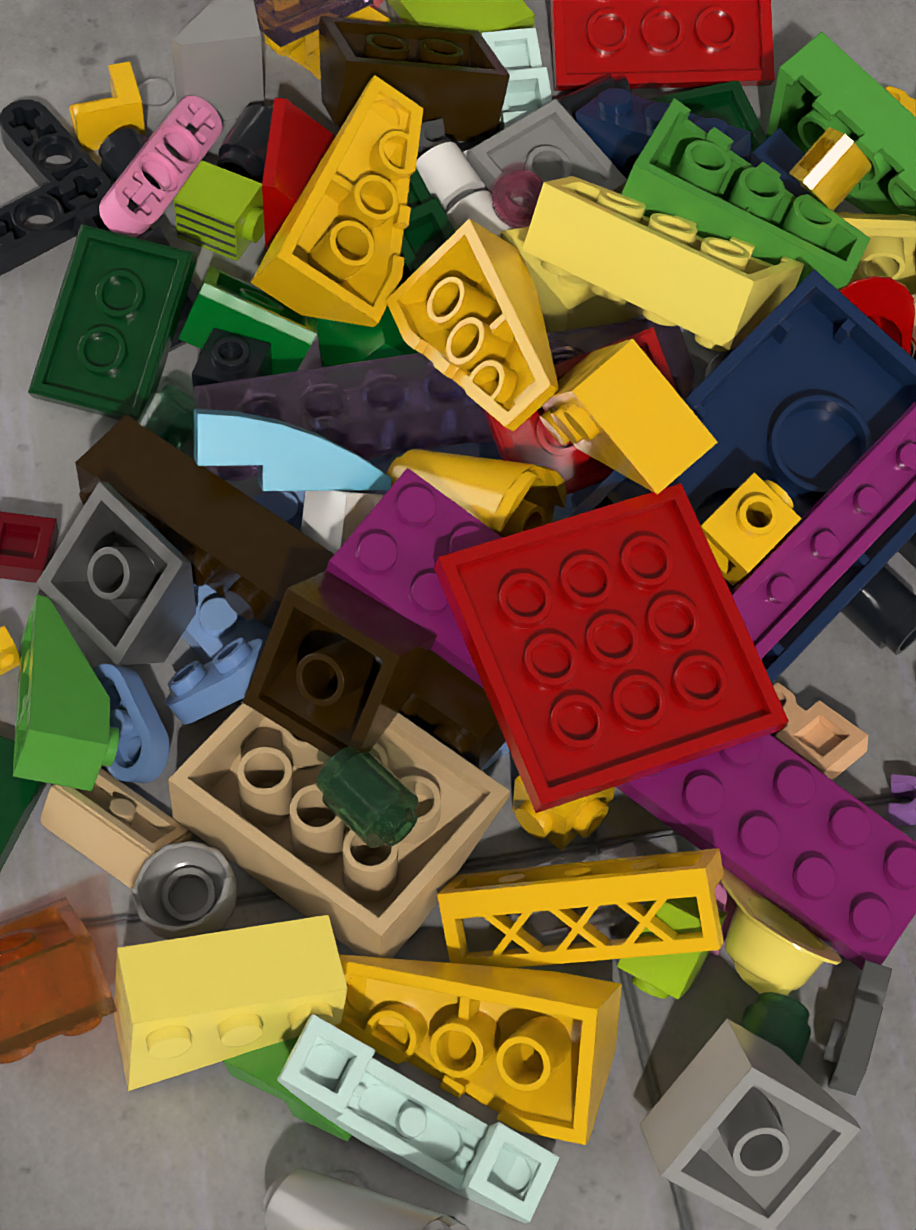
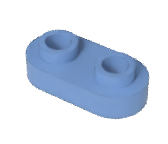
[166,638,265,724]
[93,664,170,783]

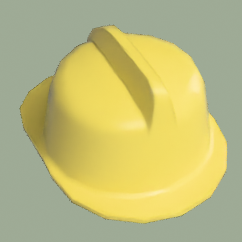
[721,867,842,1002]

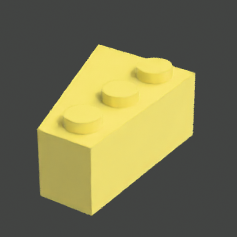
[113,915,348,1091]

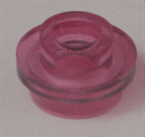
[492,170,544,228]

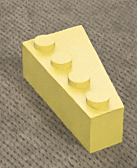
[522,176,804,352]

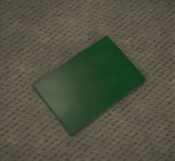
[28,224,197,427]

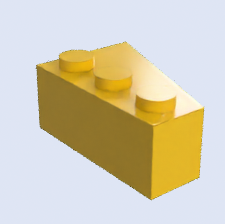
[540,339,718,495]

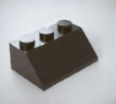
[319,16,510,142]

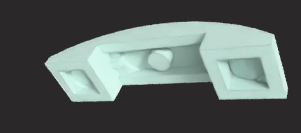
[277,1014,560,1223]

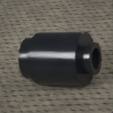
[217,105,273,183]
[841,566,916,655]

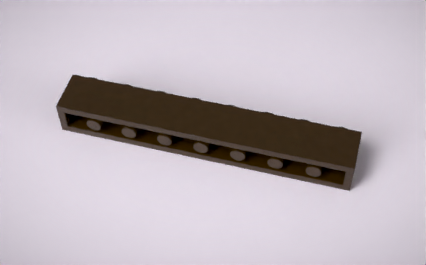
[75,415,506,770]

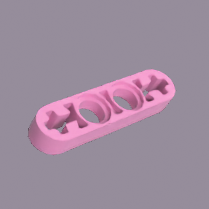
[99,96,223,238]

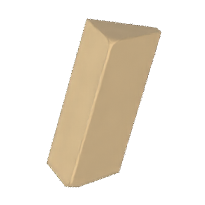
[40,768,193,889]

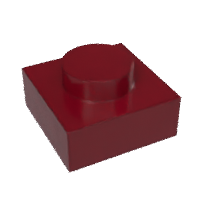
[0,511,59,583]

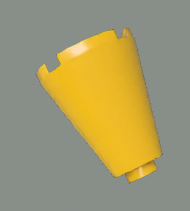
[386,449,567,537]

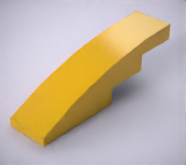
[789,127,872,211]

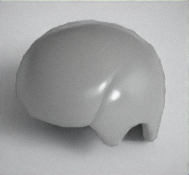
[132,841,237,940]

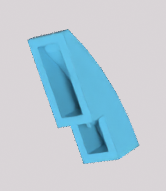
[194,409,391,491]

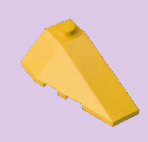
[334,954,622,1145]

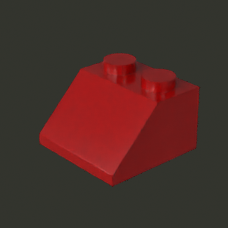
[262,98,336,253]

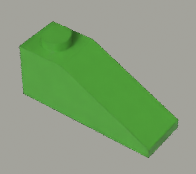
[13,595,119,791]

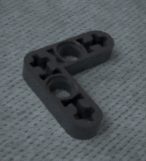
[0,100,112,275]

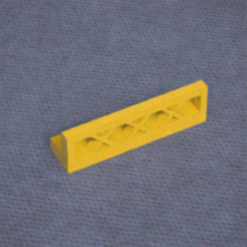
[437,848,724,968]

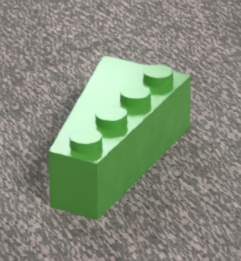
[766,32,916,216]
[622,98,871,290]

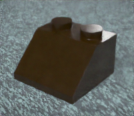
[243,571,437,770]

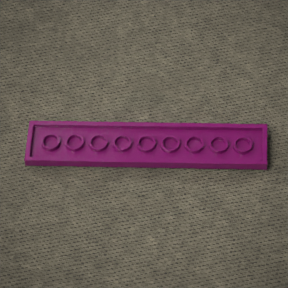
[326,468,916,970]

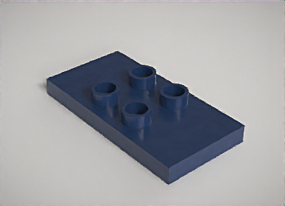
[567,269,916,684]

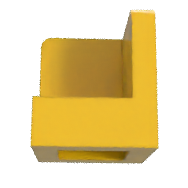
[69,61,146,152]

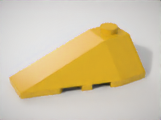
[250,75,423,327]
[386,218,559,432]

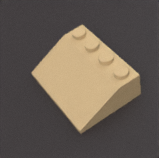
[168,703,510,958]

